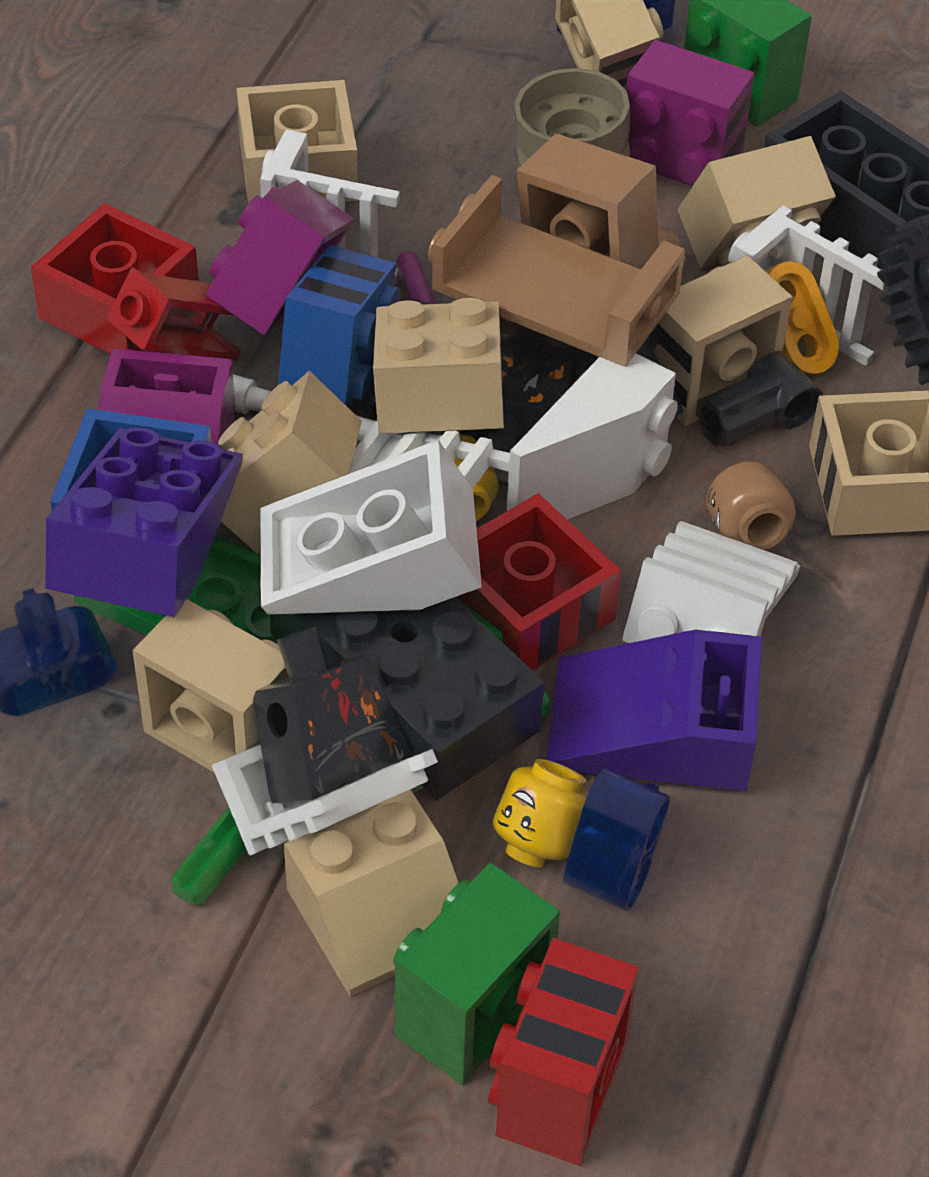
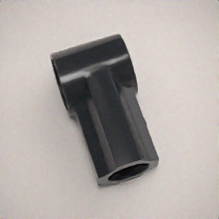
[696,351,823,446]

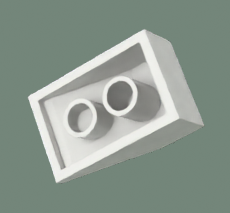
[507,354,677,520]
[260,440,482,614]

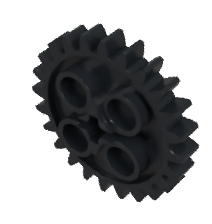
[877,214,929,385]

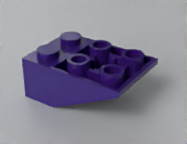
[45,428,243,617]
[547,629,762,791]

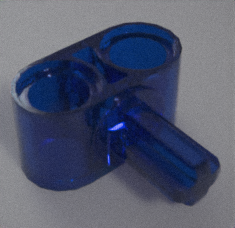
[0,588,117,716]
[563,768,671,912]

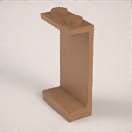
[428,175,685,367]

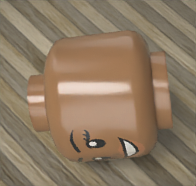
[706,461,796,550]

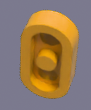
[764,261,839,376]

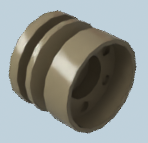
[514,68,630,168]

